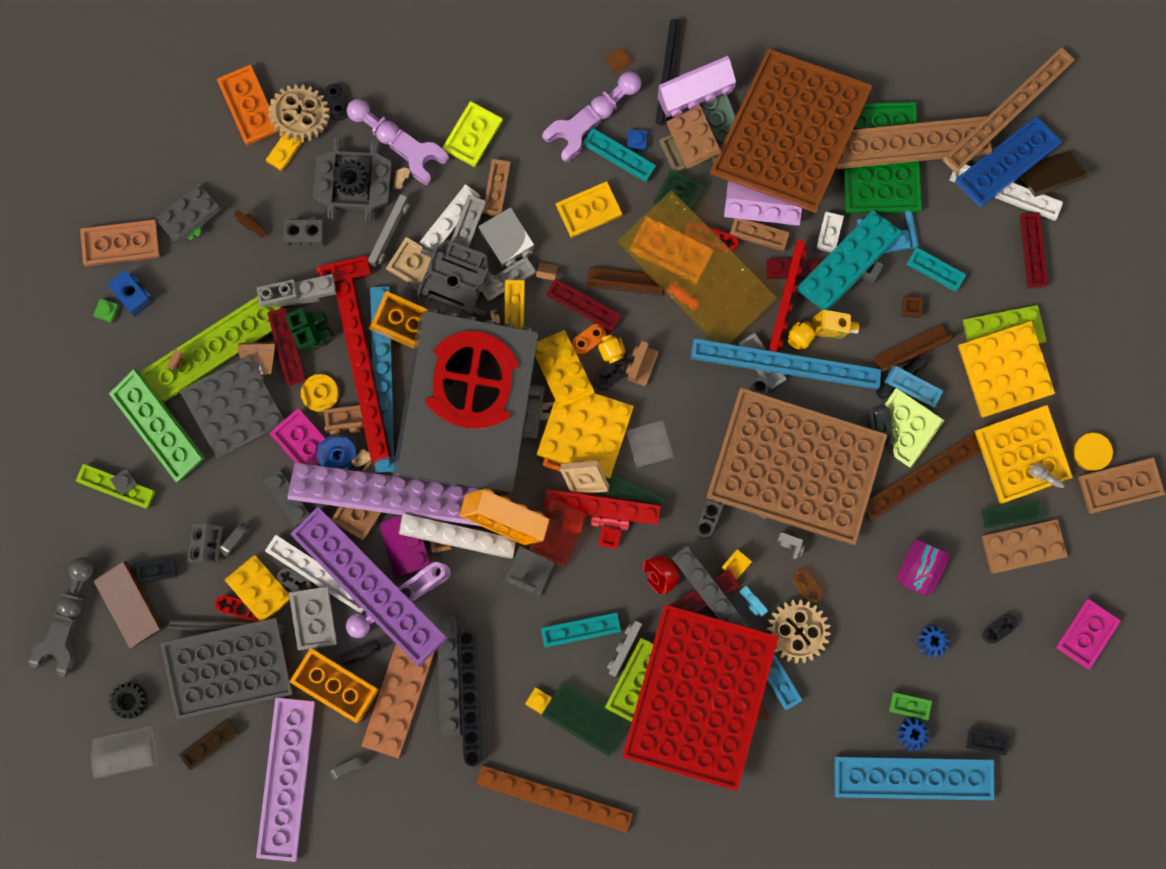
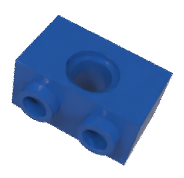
[107,270,152,317]

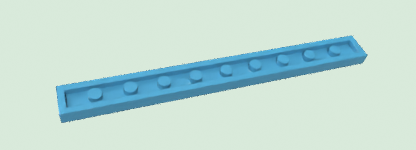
[370,287,395,474]
[690,339,881,390]

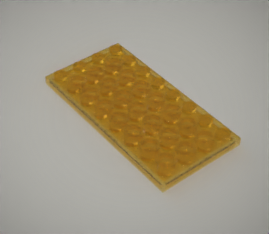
[617,190,777,344]

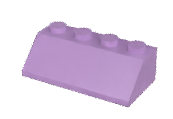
[658,56,736,117]
[724,181,802,226]

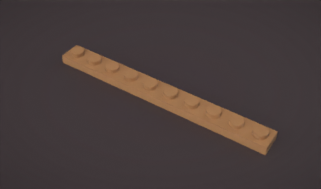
[943,47,1075,173]

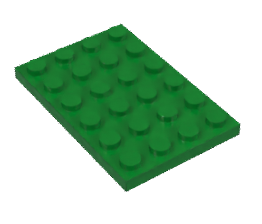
[843,102,922,214]

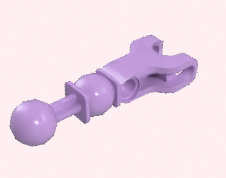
[542,71,641,162]
[347,99,449,185]
[346,562,451,638]

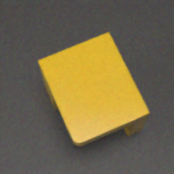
[721,549,752,580]

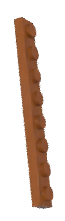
[476,765,633,833]

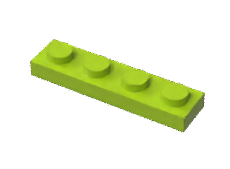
[76,464,155,509]

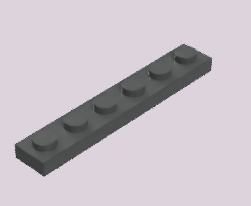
[671,546,750,628]
[437,617,461,736]

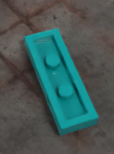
[906,247,966,292]

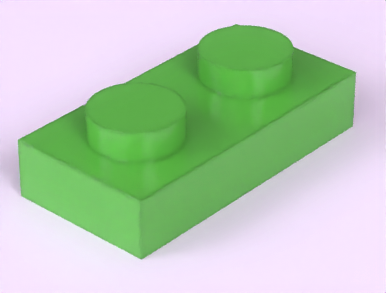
[888,692,932,721]

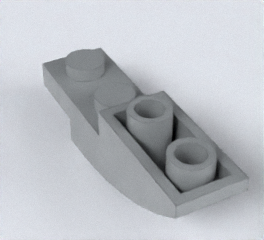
[257,274,337,307]

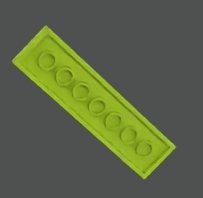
[140,296,282,403]

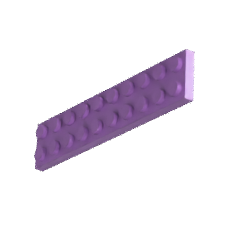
[291,507,448,667]

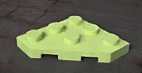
[885,388,944,468]

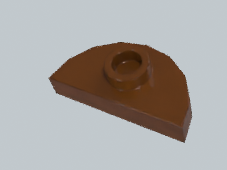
[234,210,267,237]

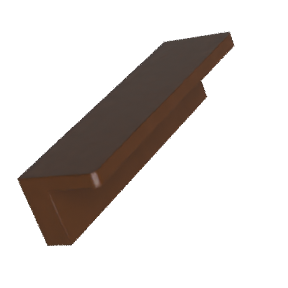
[587,267,664,296]
[873,324,953,375]

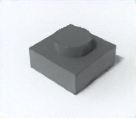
[110,469,138,496]

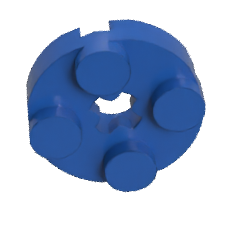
[317,434,356,470]

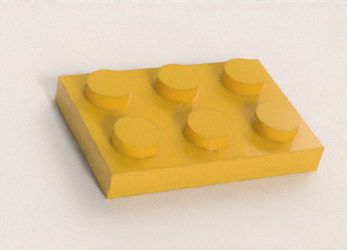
[556,181,622,238]
[224,555,290,621]

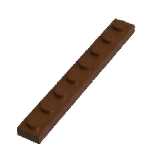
[865,424,990,522]

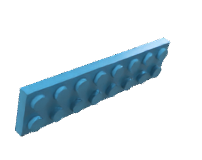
[834,757,994,800]

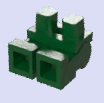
[285,308,334,352]

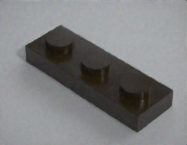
[178,718,239,770]

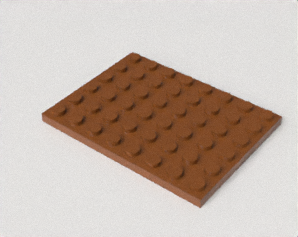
[710,49,873,213]

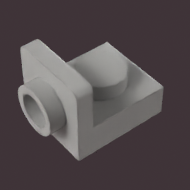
[777,532,805,559]

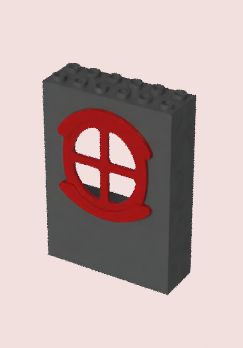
[392,309,538,495]

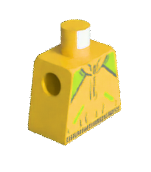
[812,310,859,338]

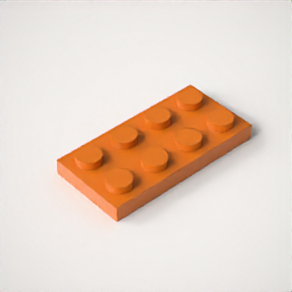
[217,64,280,146]

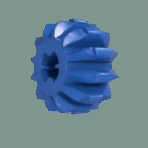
[916,625,951,658]
[896,718,931,751]

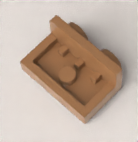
[626,341,658,386]
[324,405,364,435]

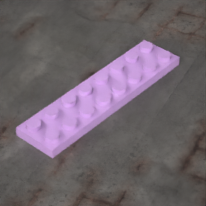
[256,698,316,862]

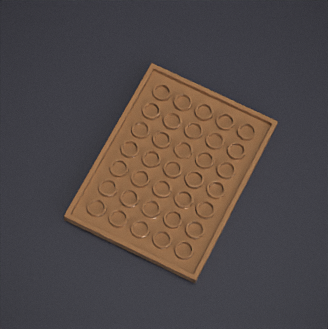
[706,388,887,546]

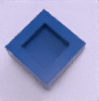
[627,130,647,151]

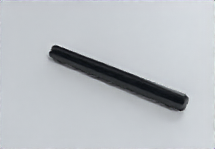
[655,19,681,125]

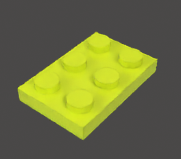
[442,101,503,167]

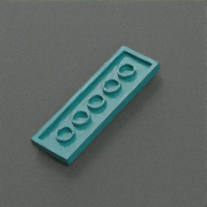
[797,210,902,310]

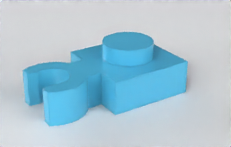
[740,586,768,617]

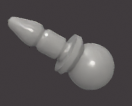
[1030,463,1064,488]

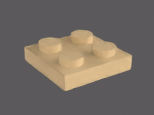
[386,237,431,285]
[560,461,609,493]

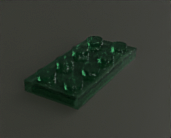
[542,682,629,757]

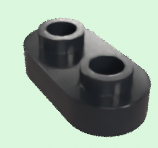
[325,84,348,121]

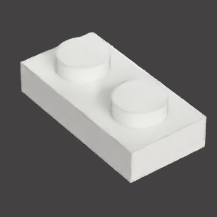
[816,212,844,252]

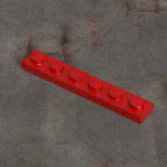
[768,240,807,352]
[544,488,661,525]

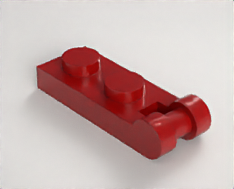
[316,256,371,283]

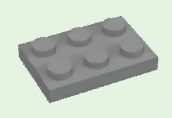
[289,586,338,650]

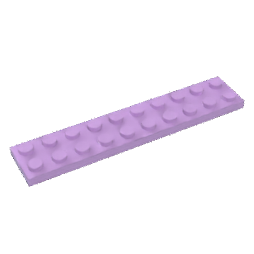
[288,463,483,526]

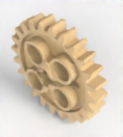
[269,84,330,143]
[766,600,831,664]

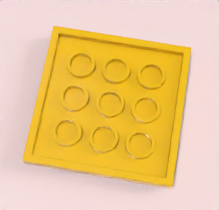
[958,321,1055,418]
[537,393,634,479]
[975,405,1073,504]

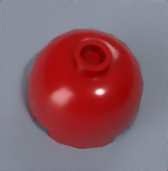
[642,555,679,595]

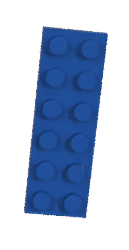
[954,116,1062,208]

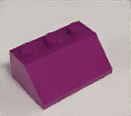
[380,515,431,580]

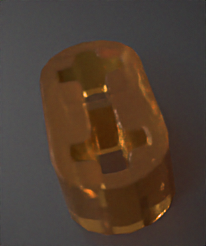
[792,570,822,604]

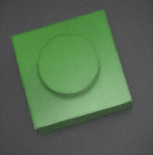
[93,299,119,323]

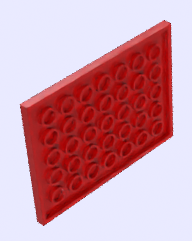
[622,604,779,791]

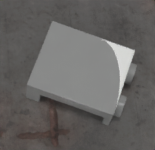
[478,207,535,268]

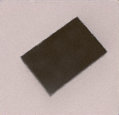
[1020,150,1087,197]

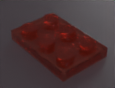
[530,498,589,567]

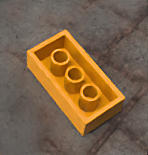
[369,291,427,349]
[459,488,550,545]
[290,648,380,724]

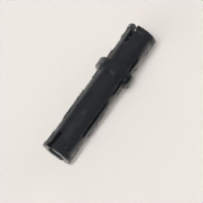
[875,356,927,401]

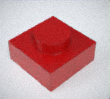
[598,525,622,549]

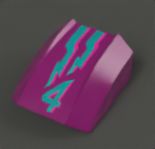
[897,539,950,595]

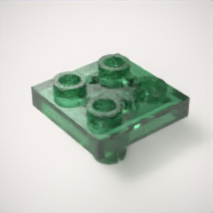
[653,169,704,220]

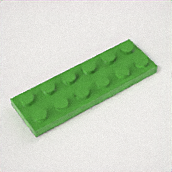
[109,369,205,483]

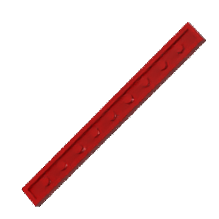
[335,278,392,463]

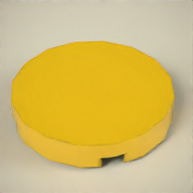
[301,374,339,412]
[1073,433,1113,471]

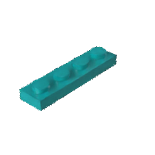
[583,128,656,183]
[541,613,621,648]

